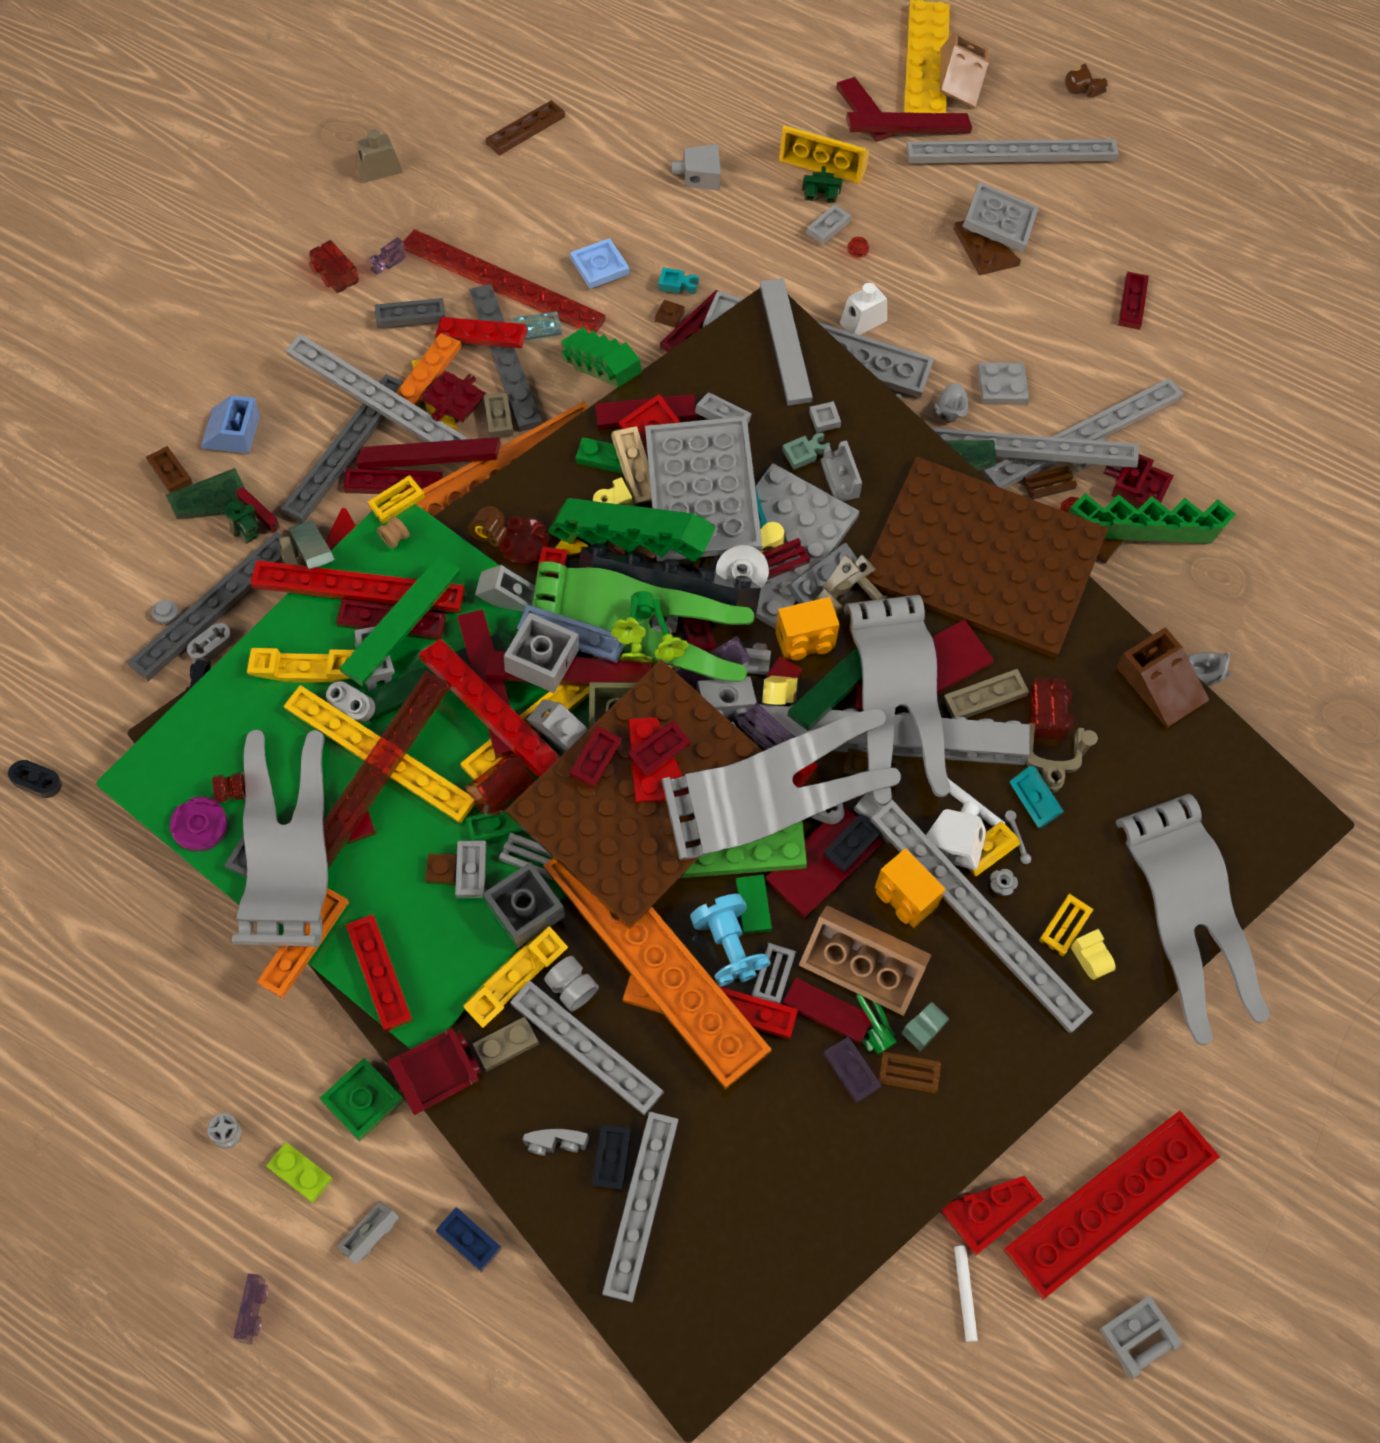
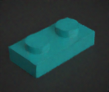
[1010,766,1064,828]

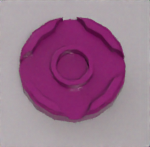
[170,797,228,852]

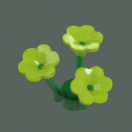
[611,591,688,663]

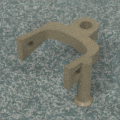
[815,555,887,615]
[1026,723,1098,793]

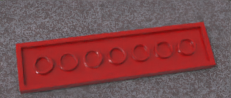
[1003,1110,1220,1301]

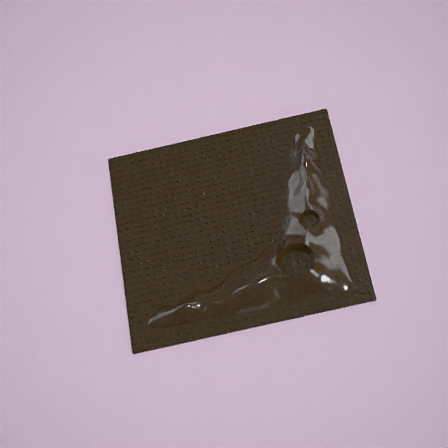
[128,288,1354,1443]

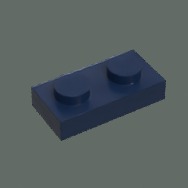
[435,1207,502,1272]

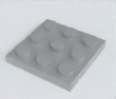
[962,182,1039,252]

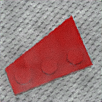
[628,718,689,804]
[940,1176,1044,1257]

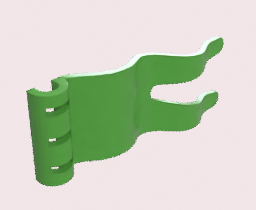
[532,562,754,682]

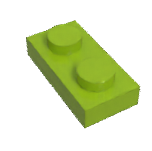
[266,1142,333,1204]

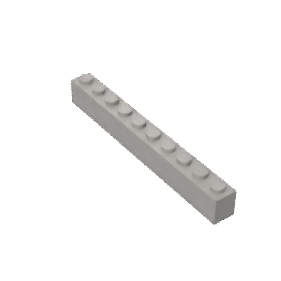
[754,703,1029,765]

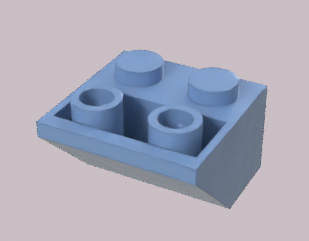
[201,395,260,454]

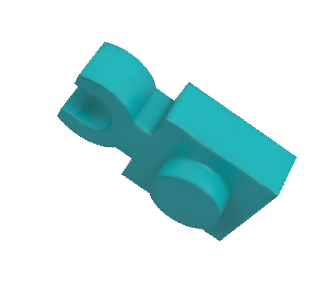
[658,267,699,294]

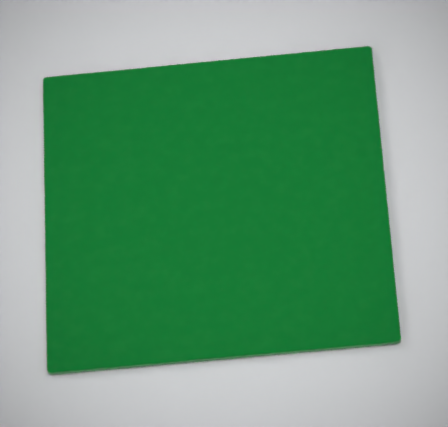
[96,492,593,1050]

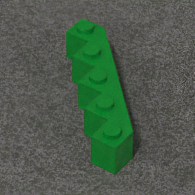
[561,327,642,388]
[1067,493,1236,543]
[548,498,716,562]

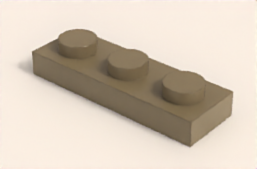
[943,669,1029,718]

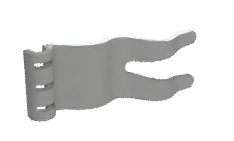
[844,595,950,806]
[661,709,901,860]
[232,730,328,947]
[1115,794,1269,1045]

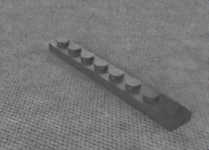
[469,284,542,432]
[281,374,404,523]
[128,531,292,682]

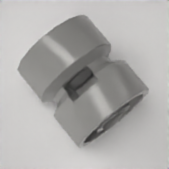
[544,956,599,1011]

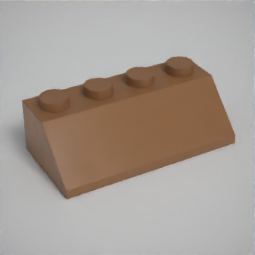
[799,906,931,1016]

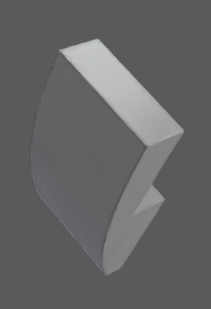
[523,1129,589,1156]

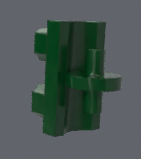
[802,166,842,203]
[225,501,259,544]

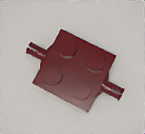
[422,371,486,423]

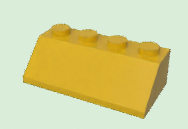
[779,125,870,184]

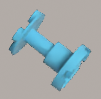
[690,894,771,987]

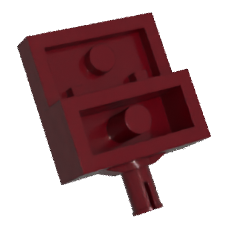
[1103,454,1174,508]

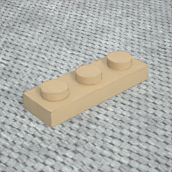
[611,426,652,506]

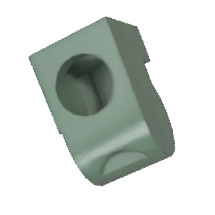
[902,1002,949,1052]

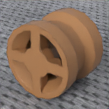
[377,516,410,549]

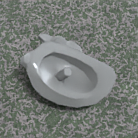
[934,383,969,422]
[1188,652,1232,686]

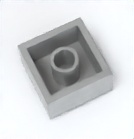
[504,613,579,693]

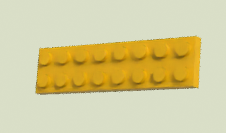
[904,0,950,113]

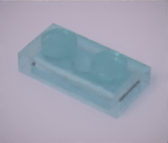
[512,312,562,340]

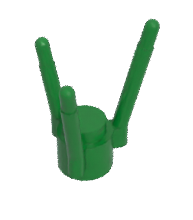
[856,993,897,1055]

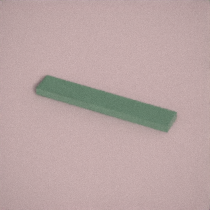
[289,520,334,569]

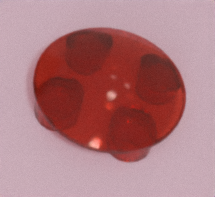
[498,516,549,563]

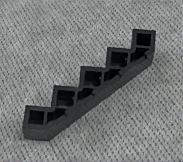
[578,543,761,617]

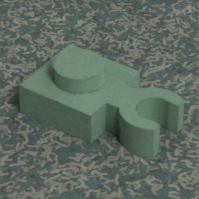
[782,433,830,470]

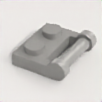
[1099,1295,1182,1380]

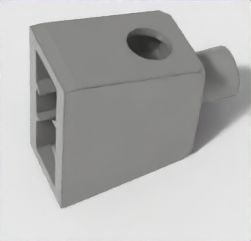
[671,144,721,190]
[526,699,588,754]

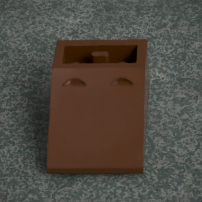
[1116,627,1209,728]

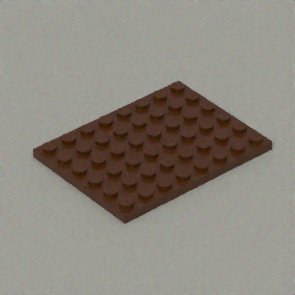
[864,456,1108,659]
[506,659,763,929]

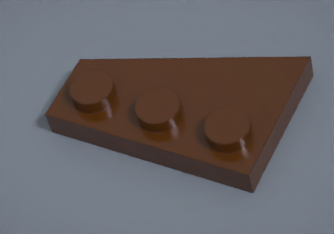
[953,220,1021,276]

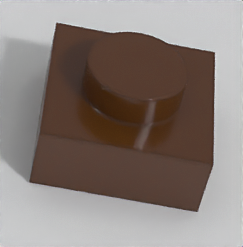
[655,300,685,328]
[425,853,457,885]

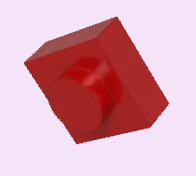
[539,547,568,577]

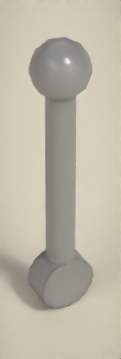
[1005,810,1031,864]

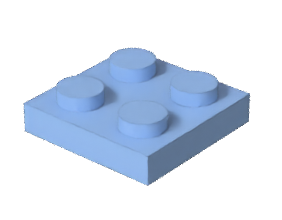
[570,238,630,289]

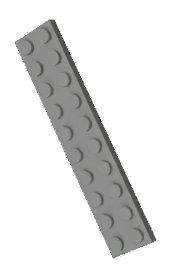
[703,291,934,398]

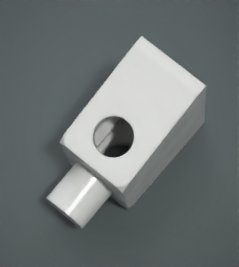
[840,283,887,335]
[926,802,986,870]

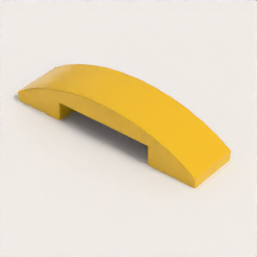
[247,648,355,683]
[463,926,568,1028]

